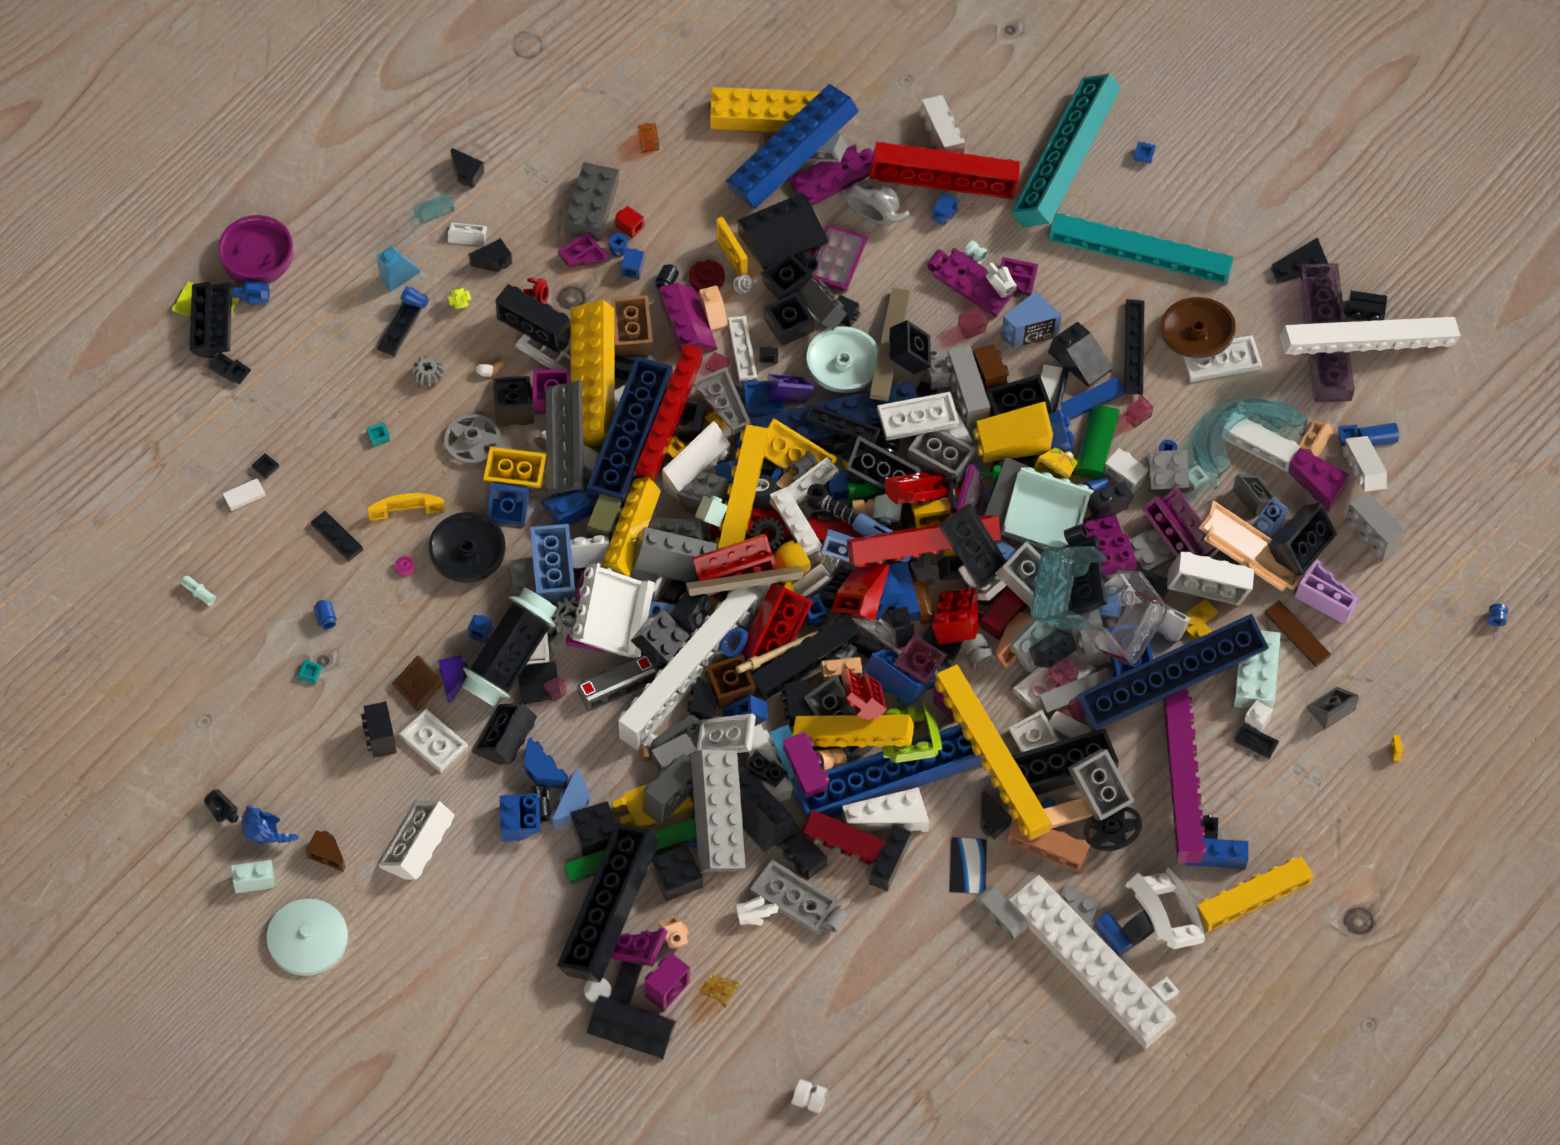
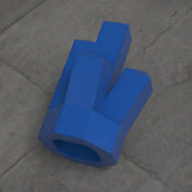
[232,280,270,306]

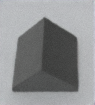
[1233,474,1276,517]
[1307,687,1359,729]

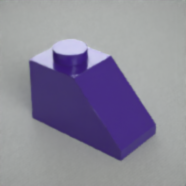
[438,655,468,703]

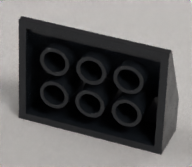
[737,193,829,270]

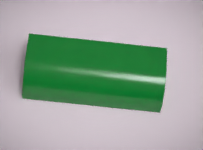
[1072,406,1120,480]

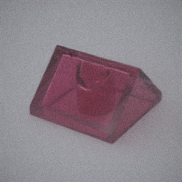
[894,634,947,685]

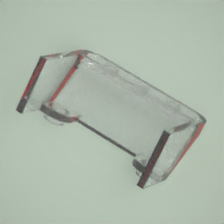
[1082,570,1167,665]

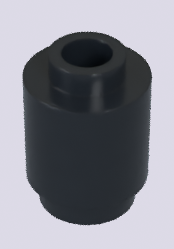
[655,264,679,290]

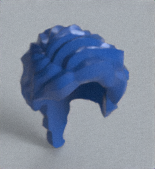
[241,805,298,844]

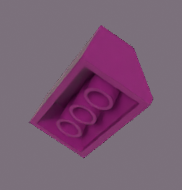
[659,283,717,355]

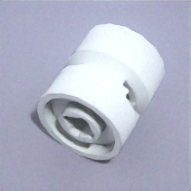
[792,1079,828,1114]

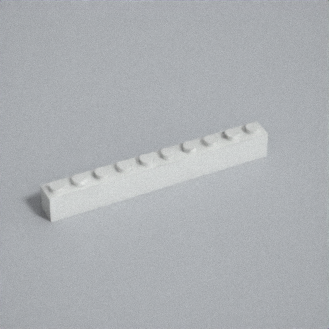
[1279,317,1460,355]

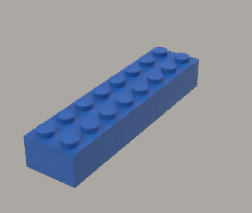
[726,83,859,209]

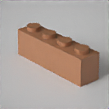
[1007,819,1090,873]

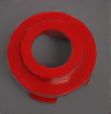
[523,277,549,304]

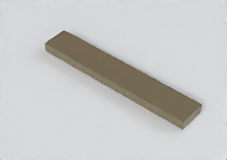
[686,566,804,596]

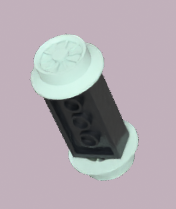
[461,587,557,707]

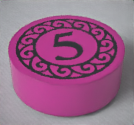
[395,556,415,576]

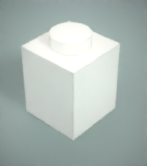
[1244,700,1273,732]

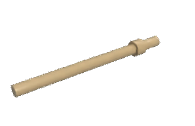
[736,625,829,674]

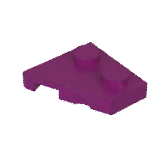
[558,232,609,267]
[999,257,1038,297]

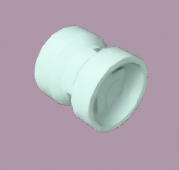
[963,240,988,265]

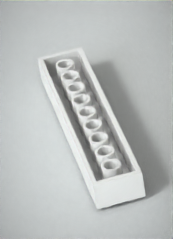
[618,588,758,751]
[1009,875,1176,1050]

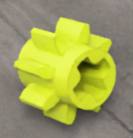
[447,287,471,309]

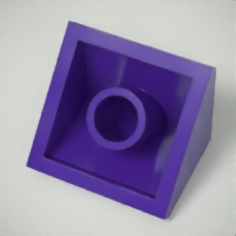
[767,374,814,403]

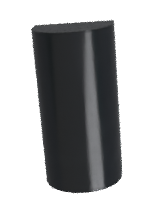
[852,633,884,659]

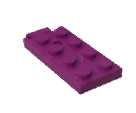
[789,144,873,206]
[926,247,1017,318]

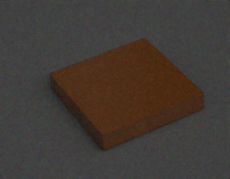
[392,655,444,711]

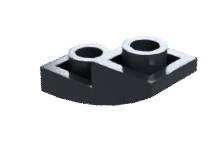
[743,750,788,788]

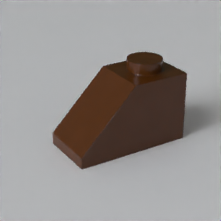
[306,830,345,872]

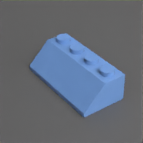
[530,524,575,603]

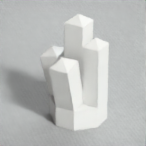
[985,263,1017,298]
[737,896,779,926]

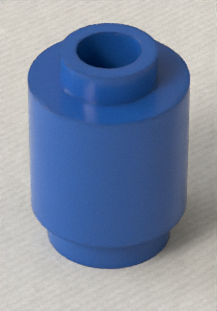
[313,600,337,630]

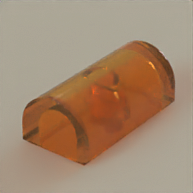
[913,581,935,625]

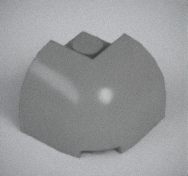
[1072,609,1111,666]

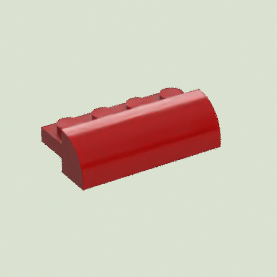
[885,472,961,505]
[692,534,777,596]
[841,667,887,720]

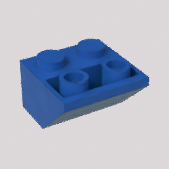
[499,794,541,842]

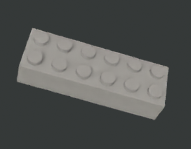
[691,750,746,872]

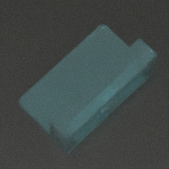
[413,194,454,225]

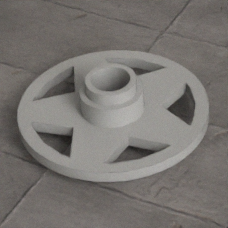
[444,414,501,465]

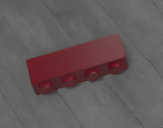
[980,585,1028,640]
[800,810,885,865]

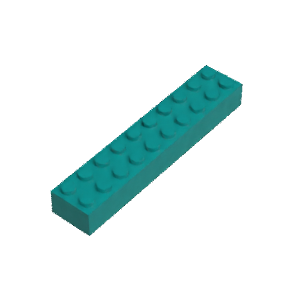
[1011,73,1121,227]

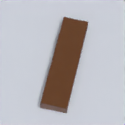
[1264,600,1331,667]

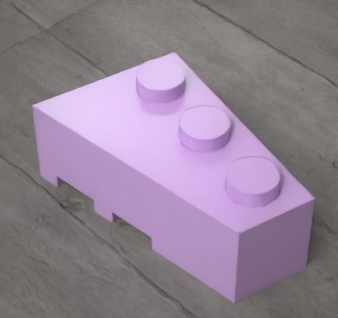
[1295,559,1359,625]

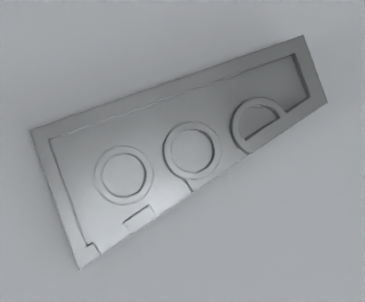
[693,367,751,434]

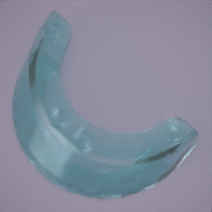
[1192,398,1308,489]

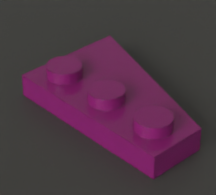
[611,928,668,967]

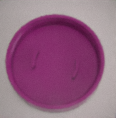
[218,215,294,283]

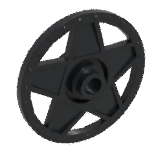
[1084,806,1142,851]

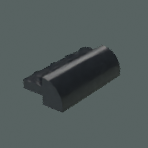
[190,282,232,358]
[586,994,677,1059]

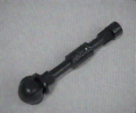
[945,473,958,514]

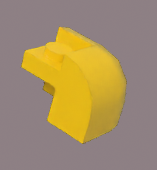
[773,539,811,585]

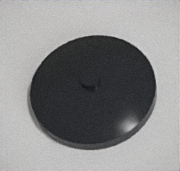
[429,512,506,583]

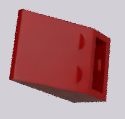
[831,563,889,621]
[932,587,978,645]

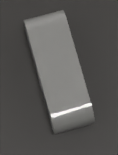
[975,886,1029,940]

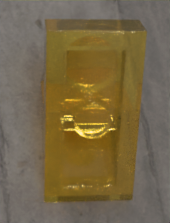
[699,975,739,1008]

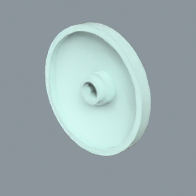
[806,327,879,393]
[267,899,348,976]

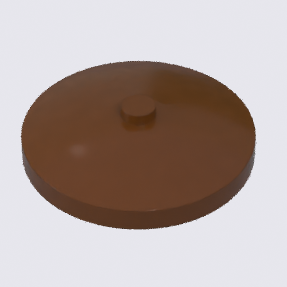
[1161,297,1236,358]

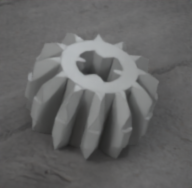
[412,355,444,388]

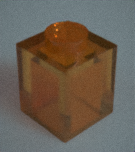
[638,123,659,153]

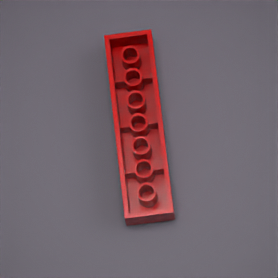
[869,142,1020,200]

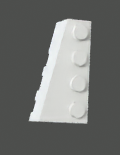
[842,787,929,833]

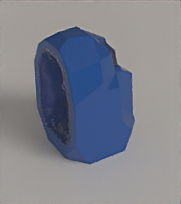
[718,628,748,658]

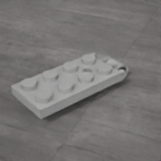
[1009,589,1078,673]
[750,860,848,935]

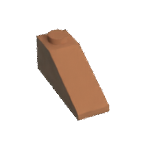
[995,612,1034,669]

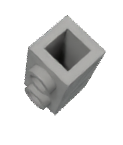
[924,347,950,390]

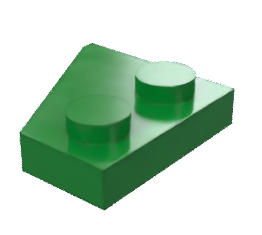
[846,483,885,508]

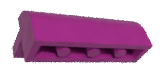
[1141,487,1217,558]

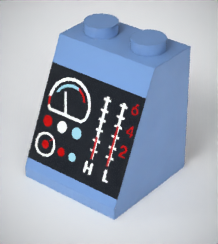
[1001,292,1062,348]

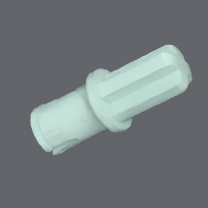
[181,576,216,606]

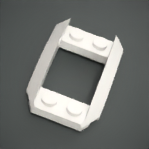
[1126,867,1205,949]

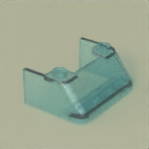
[1030,546,1108,631]

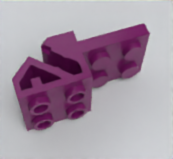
[1083,515,1137,576]

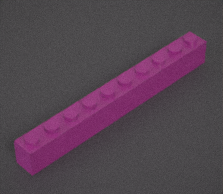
[1163,689,1206,863]

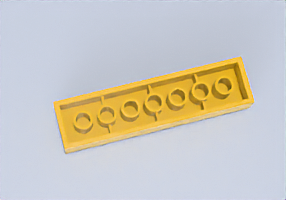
[571,299,615,447]

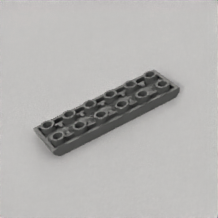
[546,380,584,495]

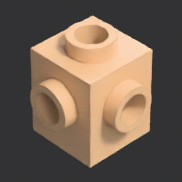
[658,915,689,949]

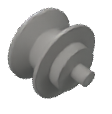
[733,275,753,294]

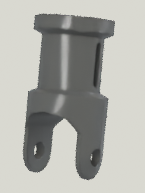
[783,450,818,482]

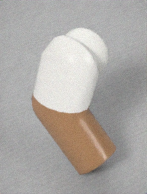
[476,359,505,377]
[640,733,658,762]

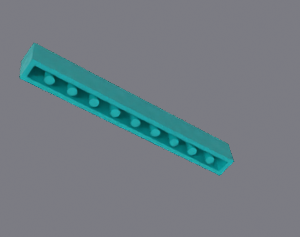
[1049,213,1234,285]

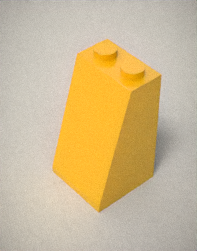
[973,402,1053,463]

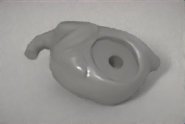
[843,179,910,227]

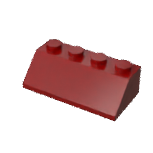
[741,583,813,665]

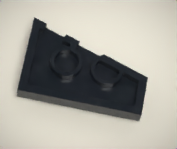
[1271,237,1330,283]

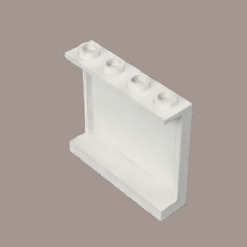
[572,563,655,658]

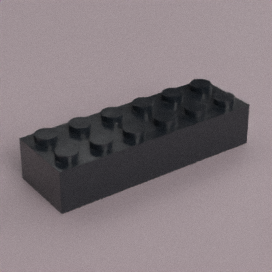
[1006,728,1119,804]

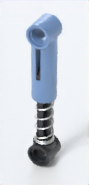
[807,484,912,562]

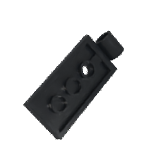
[1060,523,1107,617]

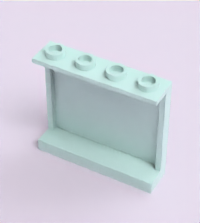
[1001,467,1093,555]

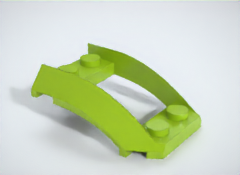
[882,700,942,763]

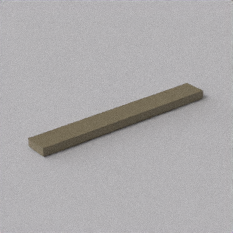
[870,288,910,401]

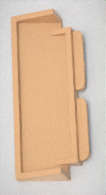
[1199,500,1305,591]

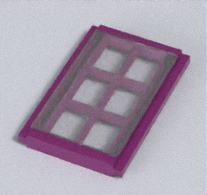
[812,225,868,292]
[957,464,984,513]

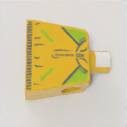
[1033,448,1077,480]

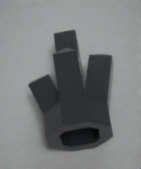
[204,789,239,823]

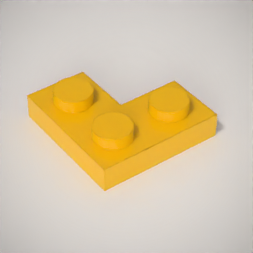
[1184,598,1218,640]

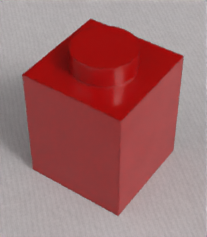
[615,205,644,239]

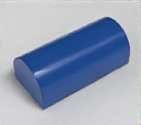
[1358,423,1399,446]
[1094,913,1134,957]

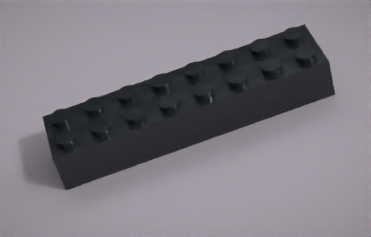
[557,824,660,983]

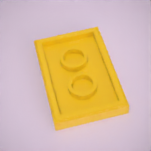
[716,216,748,276]

